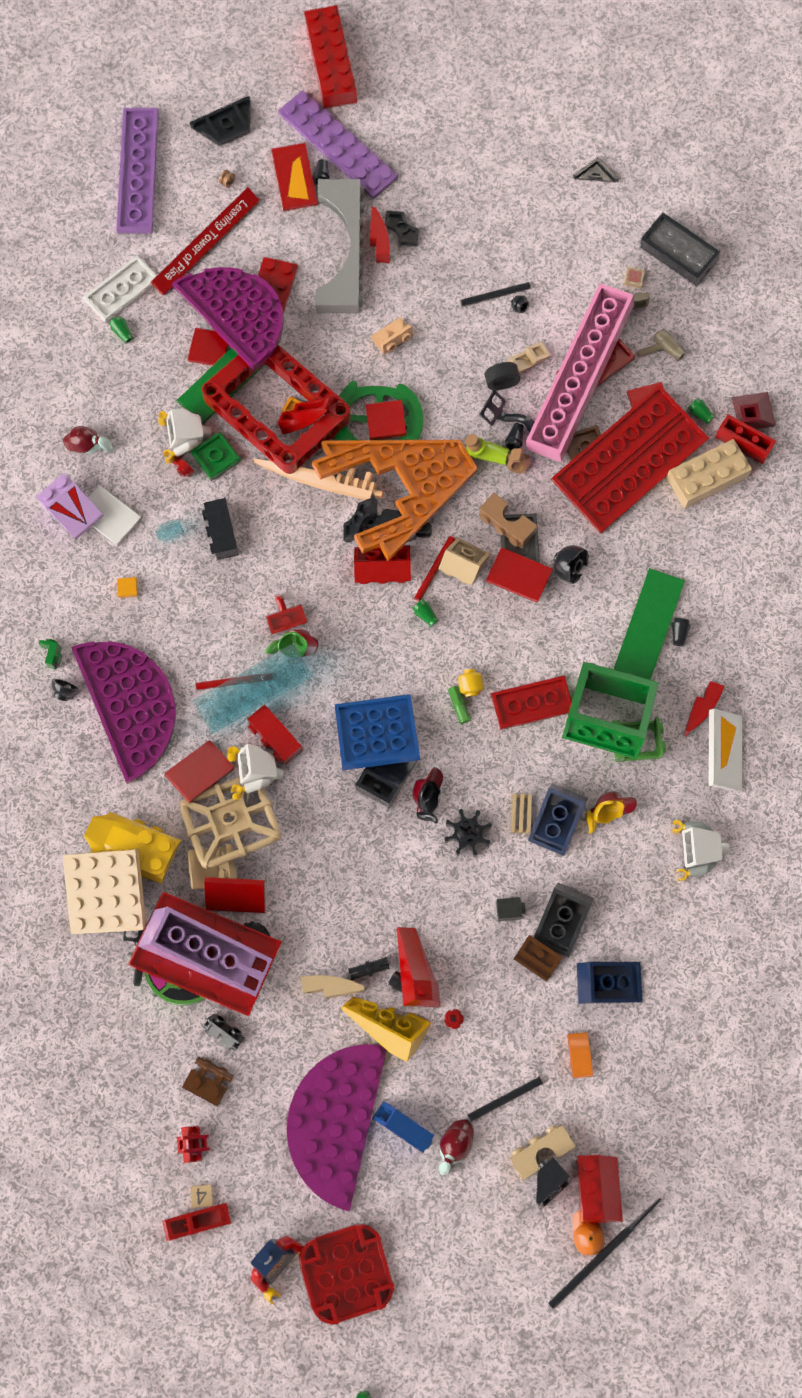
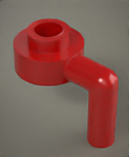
[173,452,194,477]

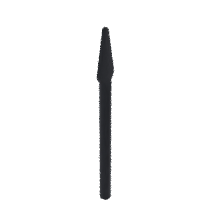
[548,1198,662,1310]

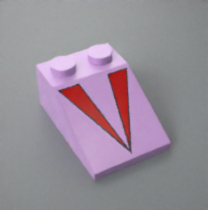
[36,473,104,540]

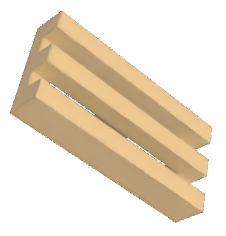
[511,793,532,834]

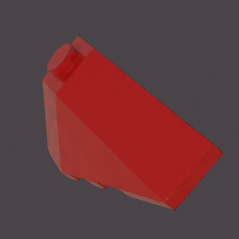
[396,927,441,1008]

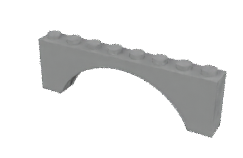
[315,179,364,313]

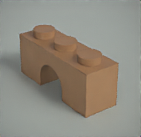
[479,493,537,549]

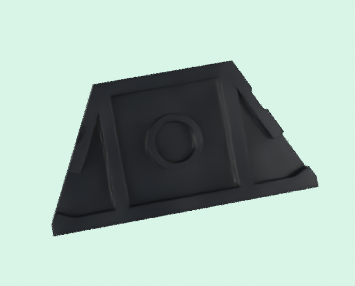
[189,95,251,146]

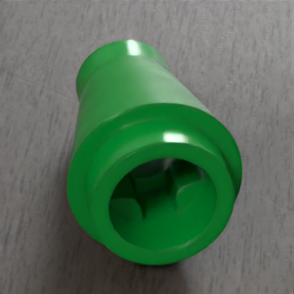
[109,316,134,344]
[688,397,715,424]
[412,599,439,627]

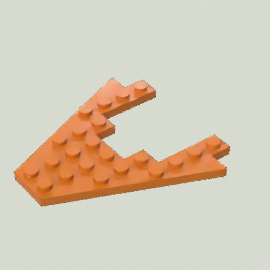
[312,440,478,561]

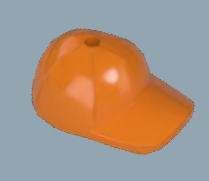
[573,1210,605,1256]

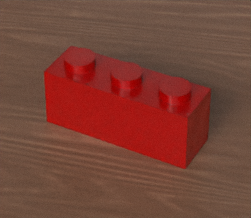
[715,414,776,464]
[247,704,303,765]

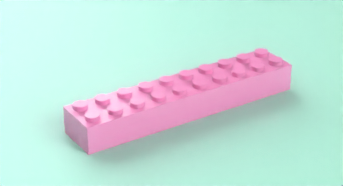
[526,283,634,462]

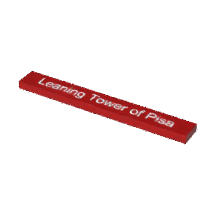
[150,187,260,295]

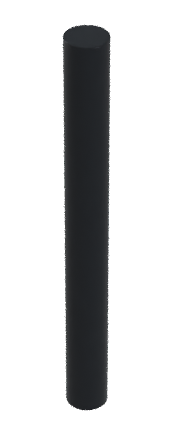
[460,282,530,307]
[467,1077,543,1122]

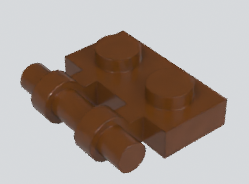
[182,1056,234,1107]

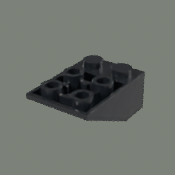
[355,760,418,809]

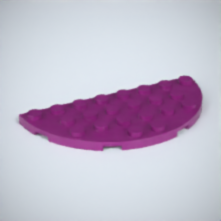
[172,267,284,371]
[71,641,176,784]
[287,1044,387,1212]

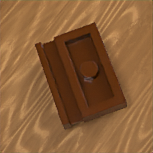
[513,935,563,982]

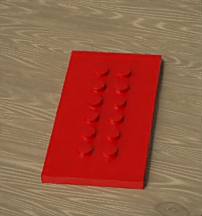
[551,384,709,534]

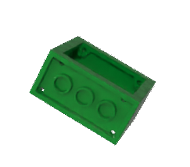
[562,661,659,759]

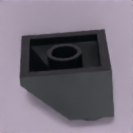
[536,1157,572,1210]

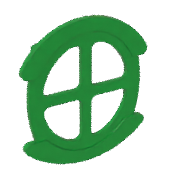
[335,381,423,441]

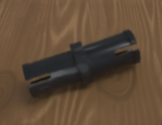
[348,957,390,981]

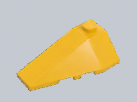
[342,997,431,1062]

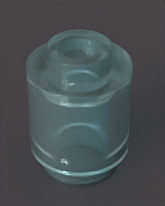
[155,519,184,543]

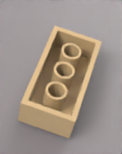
[666,439,752,509]

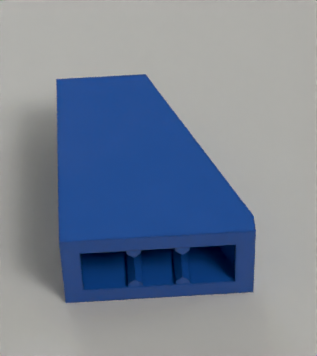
[372,1101,434,1153]

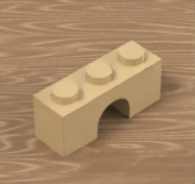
[509,1124,575,1181]

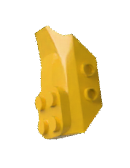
[84,811,182,884]

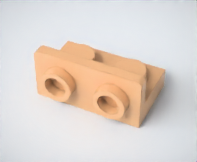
[371,317,413,354]

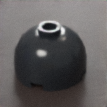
[553,545,589,584]

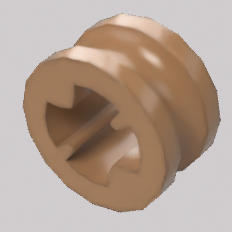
[219,169,235,188]

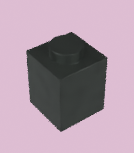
[496,897,526,921]

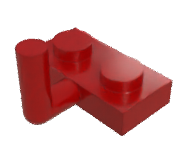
[265,594,307,634]

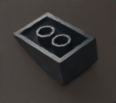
[534,882,594,957]

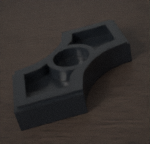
[385,210,420,247]
[343,497,377,543]

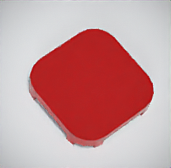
[299,1224,394,1325]

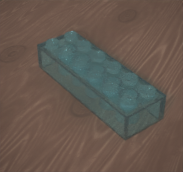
[192,643,313,734]

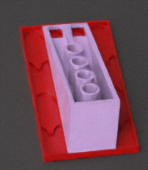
[128,892,282,1016]

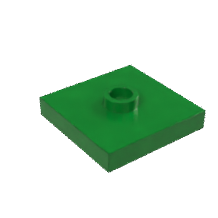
[190,432,241,481]

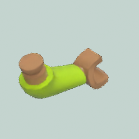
[465,434,531,474]

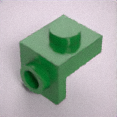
[39,639,62,669]

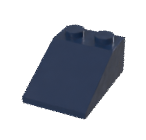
[528,783,588,856]
[576,962,643,1004]

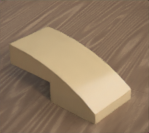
[508,341,551,374]

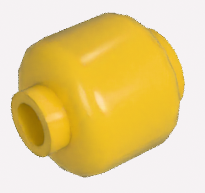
[458,669,484,697]

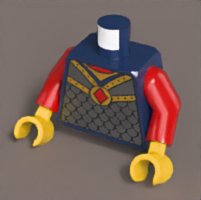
[250,1236,302,1304]

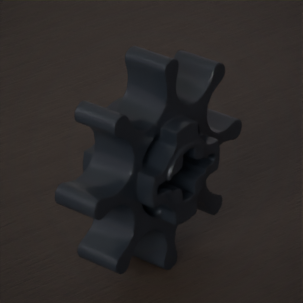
[444,809,492,857]

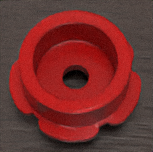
[444,1009,464,1029]

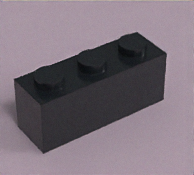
[202,498,239,560]

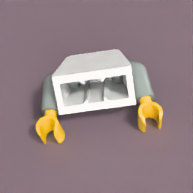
[672,820,730,881]

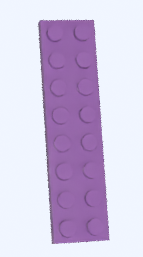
[278,90,398,199]
[116,108,159,233]

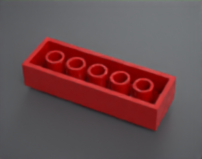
[304,5,357,109]

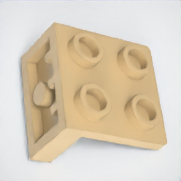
[187,844,237,889]

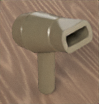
[637,329,685,361]

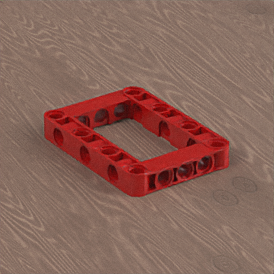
[202,345,351,474]

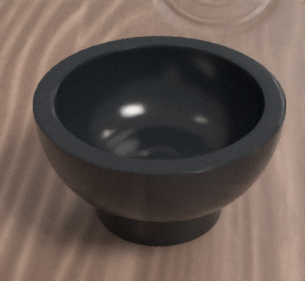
[51,679,79,701]

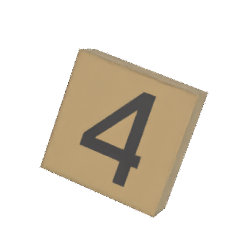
[191,1185,213,1208]

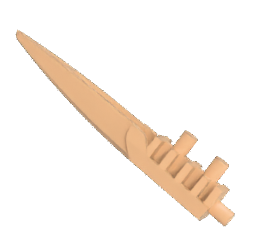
[254,459,384,500]

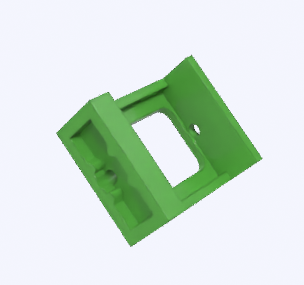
[612,717,666,762]

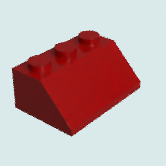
[354,545,411,584]
[576,1155,623,1224]

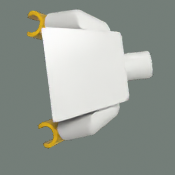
[158,408,211,464]
[227,744,283,800]

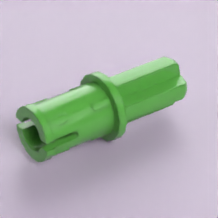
[448,686,471,724]

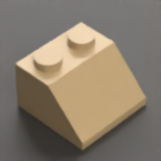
[438,538,491,585]

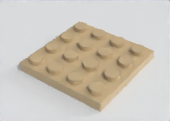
[63,849,146,934]

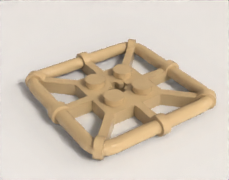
[180,777,282,869]

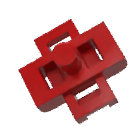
[177,1126,210,1163]

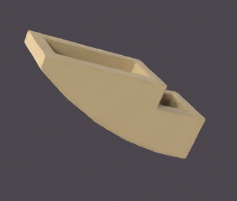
[301,975,365,999]

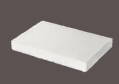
[88,485,142,546]

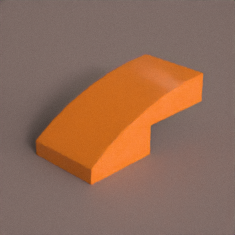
[567,1032,593,1079]

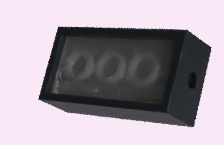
[640,212,720,287]

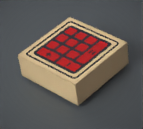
[624,267,645,288]

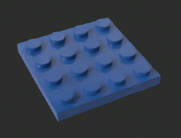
[334,694,420,770]

